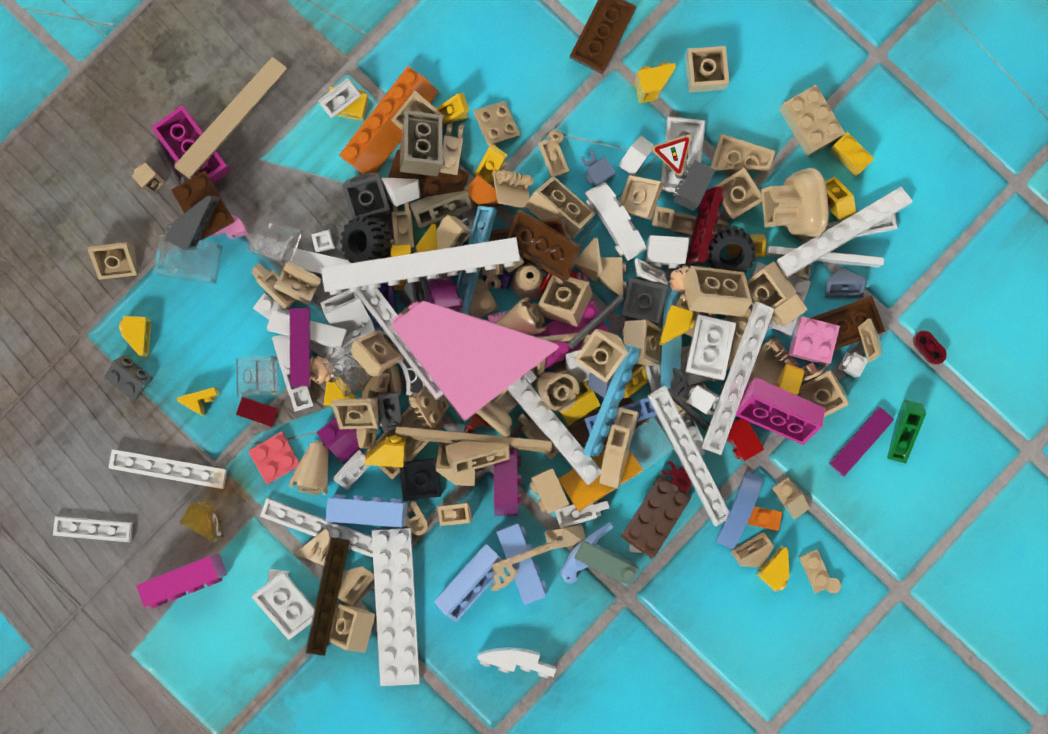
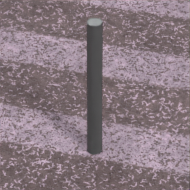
[567,295,625,349]

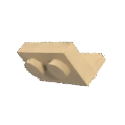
[274,262,322,305]

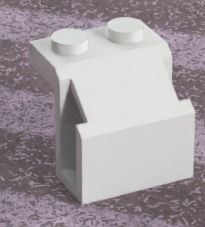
[320,290,376,352]

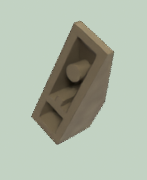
[409,190,473,229]

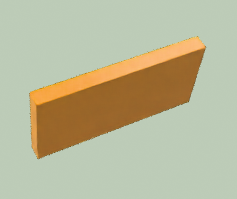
[558,449,644,512]

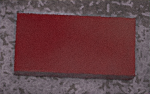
[236,397,279,427]

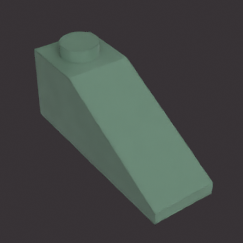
[574,541,639,585]

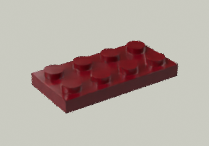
[685,186,724,266]

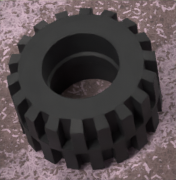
[340,217,392,263]
[708,226,756,274]

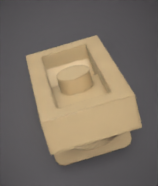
[771,477,810,520]
[438,503,472,526]

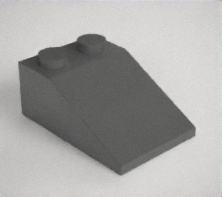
[164,196,220,251]

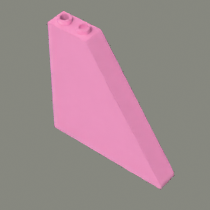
[391,301,559,421]

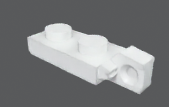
[555,501,609,528]

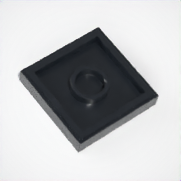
[399,458,442,501]

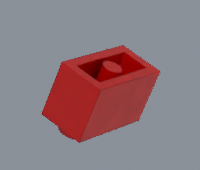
[726,418,765,461]

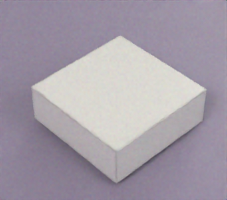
[311,229,335,253]

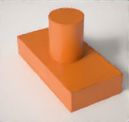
[747,506,782,531]

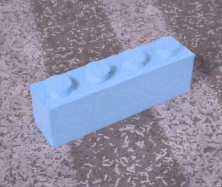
[326,494,408,527]
[497,523,548,605]
[434,544,505,622]

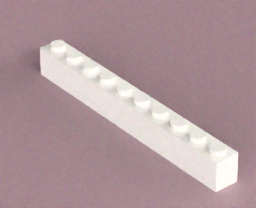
[321,237,520,295]

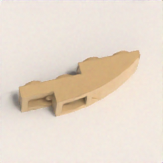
[600,407,640,489]

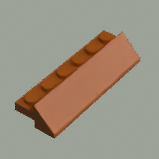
[339,66,439,174]

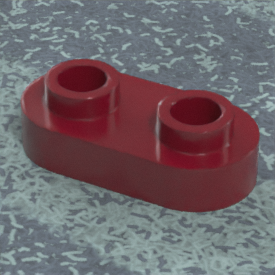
[913,331,947,365]

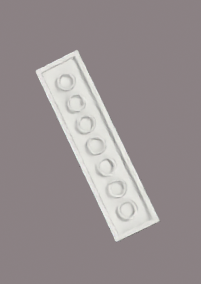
[372,528,420,686]

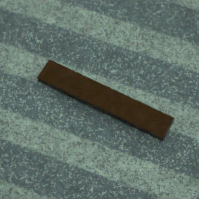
[305,537,350,656]

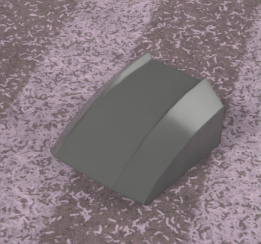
[342,172,392,220]

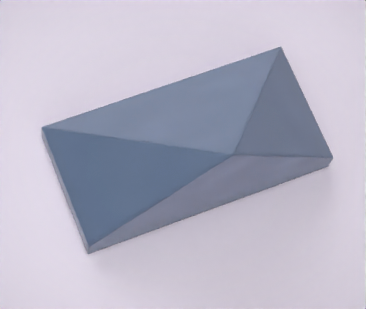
[825,267,866,297]

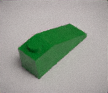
[887,399,926,463]

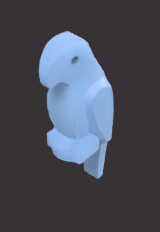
[560,523,613,583]

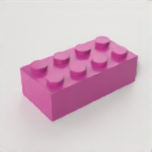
[151,105,231,184]
[532,301,609,370]
[736,378,825,445]
[136,553,227,609]

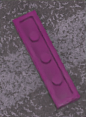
[289,308,311,387]
[828,407,895,477]

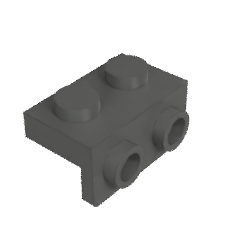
[104,355,153,401]

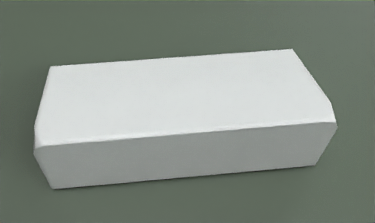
[318,78,361,118]

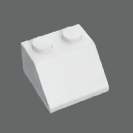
[645,235,689,269]

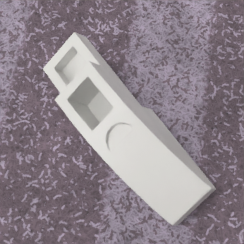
[272,334,313,412]
[477,648,556,678]

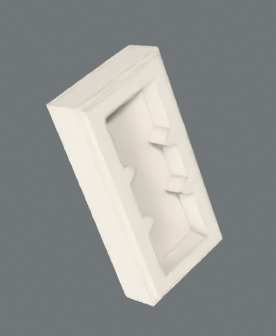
[333,450,370,490]

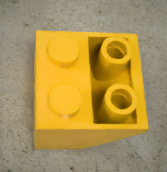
[634,62,676,103]

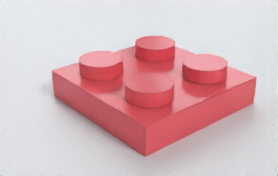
[248,432,300,484]

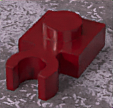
[661,461,692,493]

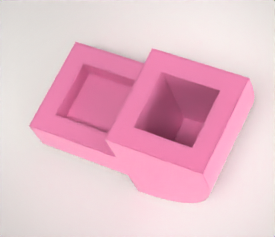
[210,214,249,239]

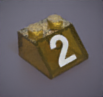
[180,500,225,542]

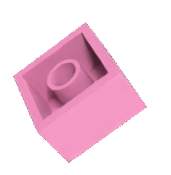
[788,316,840,365]

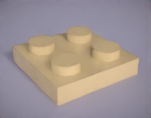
[619,175,664,220]

